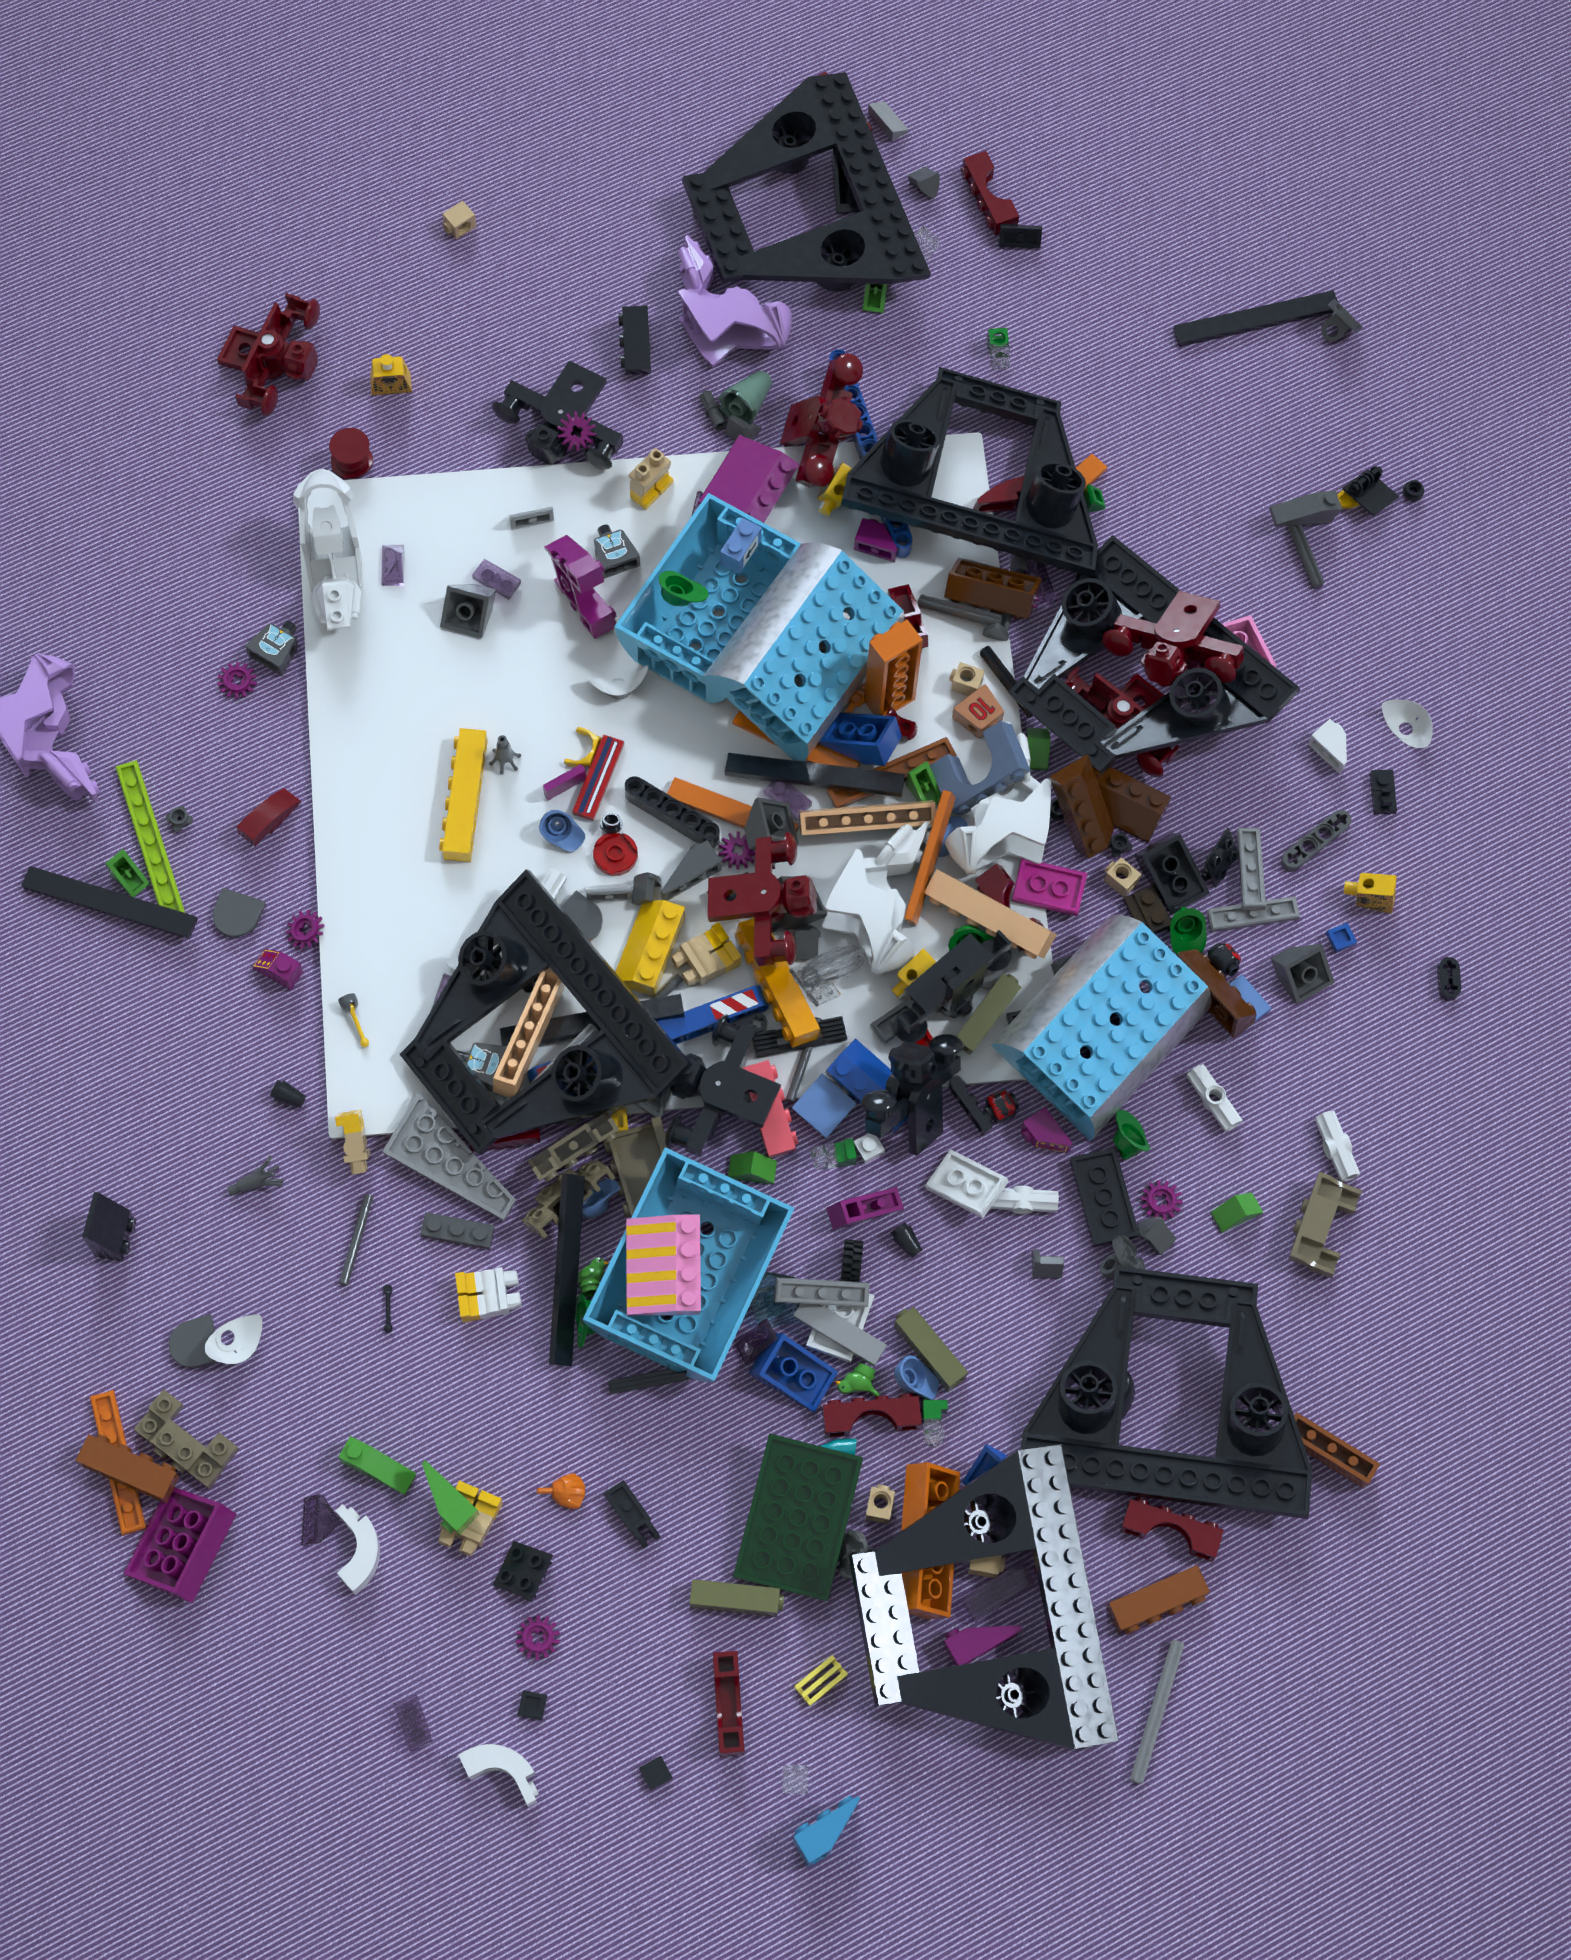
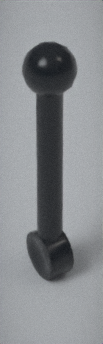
[383,1285,393,1333]

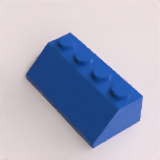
[825,1038,908,1134]

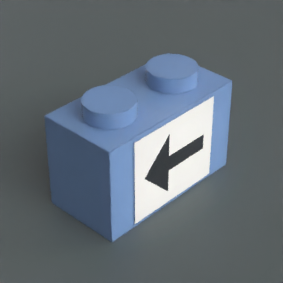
[720,518,762,574]

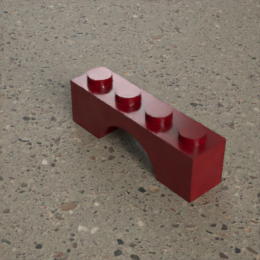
[960,151,1019,235]
[975,863,1044,952]
[822,1393,922,1438]
[1120,1498,1224,1562]
[713,1651,745,1757]

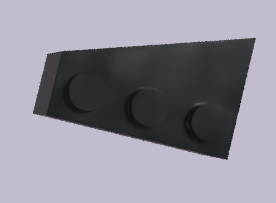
[618,305,651,375]

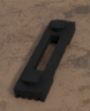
[753,1016,847,1058]

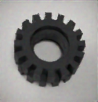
[840,1239,864,1282]

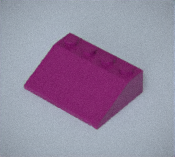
[697,435,800,523]
[123,1488,237,1603]

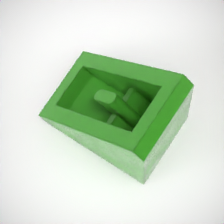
[862,284,888,313]
[1026,727,1051,771]
[906,761,941,805]
[105,849,150,897]
[728,1151,777,1185]
[1211,1192,1263,1233]

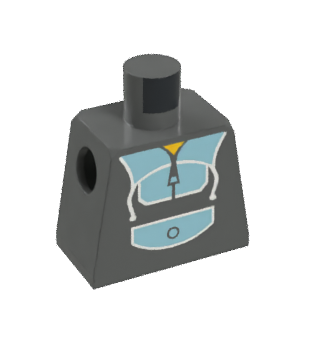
[594,524,640,579]
[245,620,298,676]
[457,1042,507,1095]

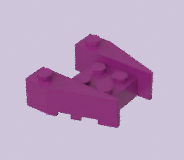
[544,535,617,639]

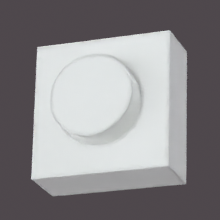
[853,1133,885,1163]

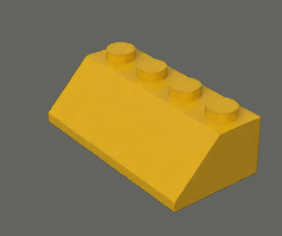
[615,900,685,997]

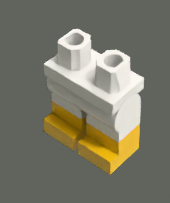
[455,1267,522,1323]

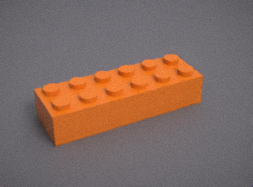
[864,620,923,716]
[901,1462,960,1619]

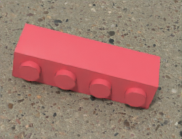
[742,1060,799,1159]

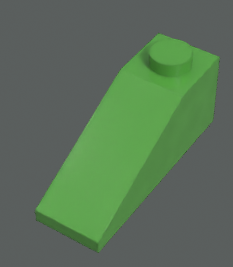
[338,1436,417,1495]
[422,1460,479,1536]

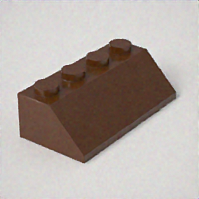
[944,557,1042,619]
[1049,755,1114,858]
[1093,767,1171,843]
[1177,949,1257,1039]

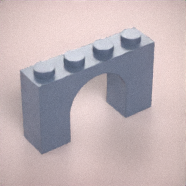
[930,721,1031,815]

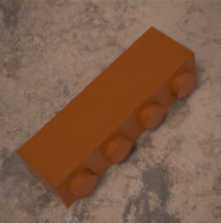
[1294,1412,1380,1489]
[75,1434,180,1504]
[1106,1565,1210,1635]

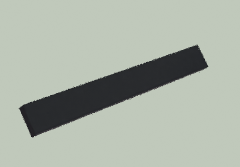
[1173,290,1338,347]
[724,753,905,797]
[21,866,198,940]
[500,994,685,1046]
[549,1174,585,1366]

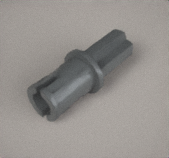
[700,390,727,430]

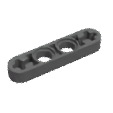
[1281,810,1351,872]

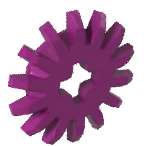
[557,411,596,451]
[217,662,257,699]
[718,831,755,870]
[286,910,325,949]
[1140,1180,1183,1221]
[516,1615,560,1660]

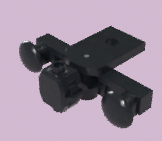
[492,360,624,470]
[893,930,1012,1042]
[665,1014,781,1157]
[861,1034,963,1156]

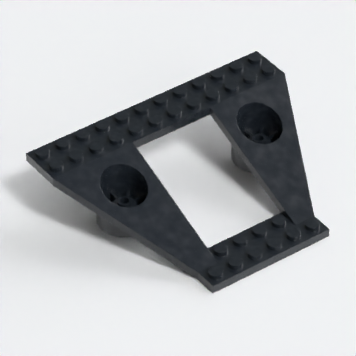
[682,72,931,292]
[841,367,1098,577]
[1008,535,1300,775]
[399,869,692,1155]
[1020,1266,1312,1519]
[848,1445,1119,1750]

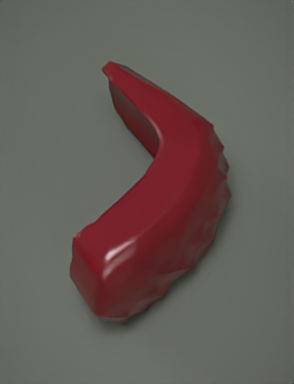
[886,707,918,740]

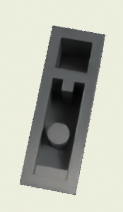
[1269,491,1342,527]
[661,840,722,901]

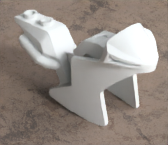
[293,469,363,630]
[944,722,1051,875]
[822,821,930,975]

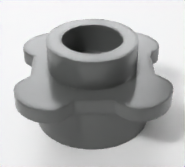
[166,806,193,831]

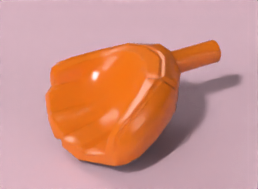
[536,1473,585,1509]

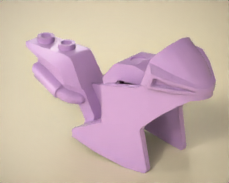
[677,235,792,367]
[0,653,100,803]

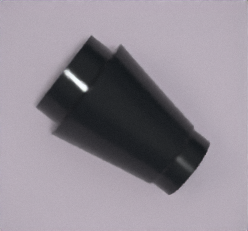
[270,1080,306,1108]
[890,1222,923,1258]

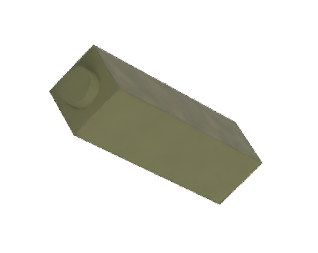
[956,973,1021,1055]
[894,1307,968,1392]
[689,1579,784,1617]

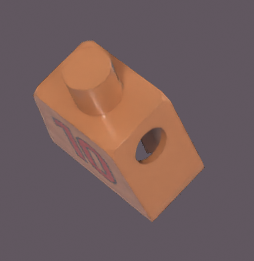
[952,684,1004,738]

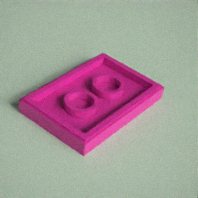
[1011,858,1088,917]

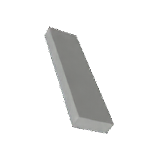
[1237,828,1266,910]
[1206,896,1300,933]
[774,1277,870,1307]
[793,1303,887,1367]

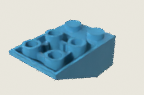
[792,1795,860,1868]

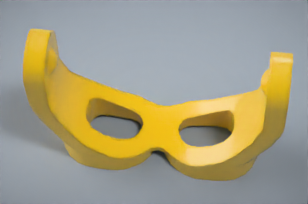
[564,727,601,767]

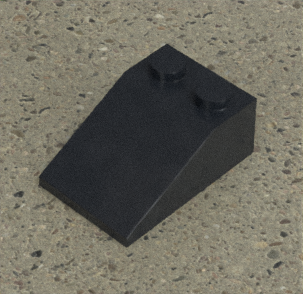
[831,149,860,213]
[1134,833,1210,915]
[82,1192,136,1262]

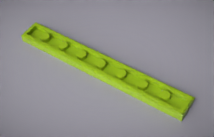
[115,760,185,913]

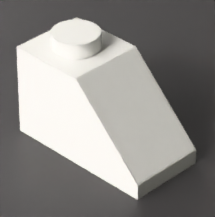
[1308,719,1347,774]

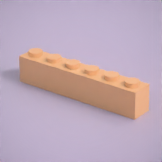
[799,800,936,835]
[924,869,1057,959]
[493,969,564,1098]

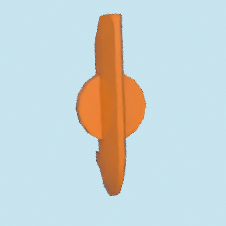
[845,682,866,713]

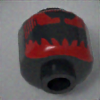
[1208,943,1241,976]
[983,1089,1019,1124]

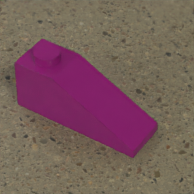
[826,1187,904,1230]
[943,1625,1023,1666]

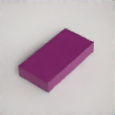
[543,764,586,801]

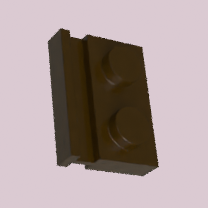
[1123,886,1171,934]

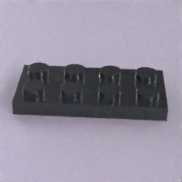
[1070,1148,1140,1247]

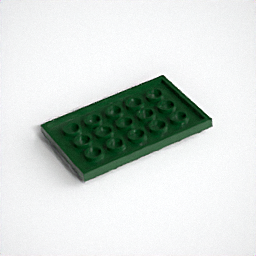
[733,1433,864,1601]

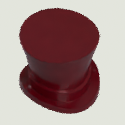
[329,428,373,480]

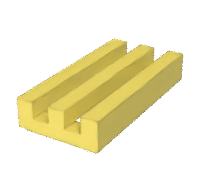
[794,1655,848,1706]

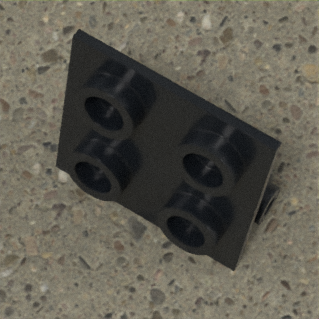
[1342,466,1399,517]
[1200,827,1238,888]
[493,1541,553,1602]

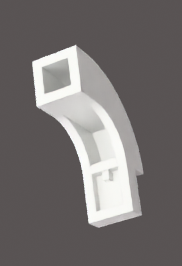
[335,1504,380,1595]
[458,1744,539,1807]

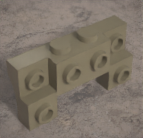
[528,1111,619,1182]
[521,1160,615,1239]
[1288,1171,1362,1278]
[134,1389,239,1490]

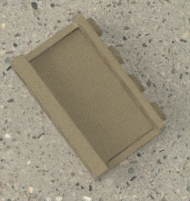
[603,1116,670,1218]

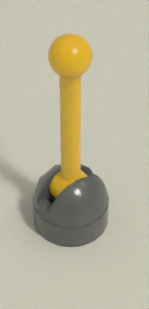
[338,993,369,1047]

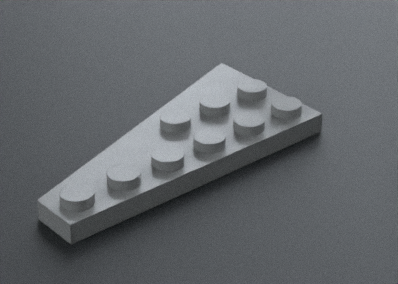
[382,1092,516,1221]

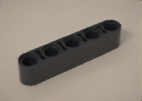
[625,776,720,848]

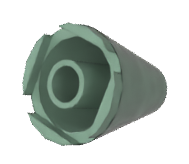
[718,371,772,425]

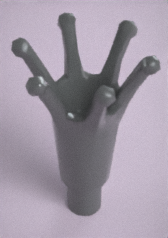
[489,735,521,775]
[227,1155,284,1195]

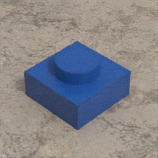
[1326,923,1357,953]

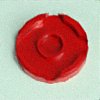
[593,833,638,876]

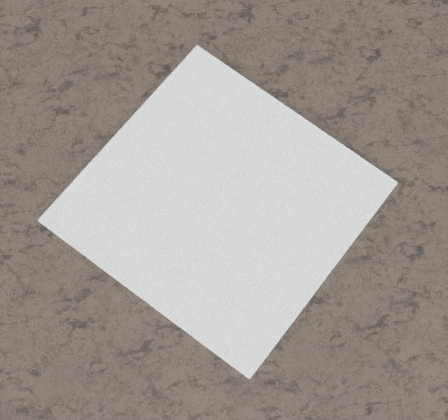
[297,432,1054,1139]

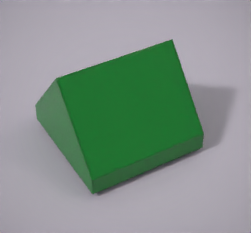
[1083,484,1106,512]

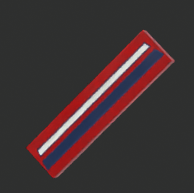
[572,734,625,821]

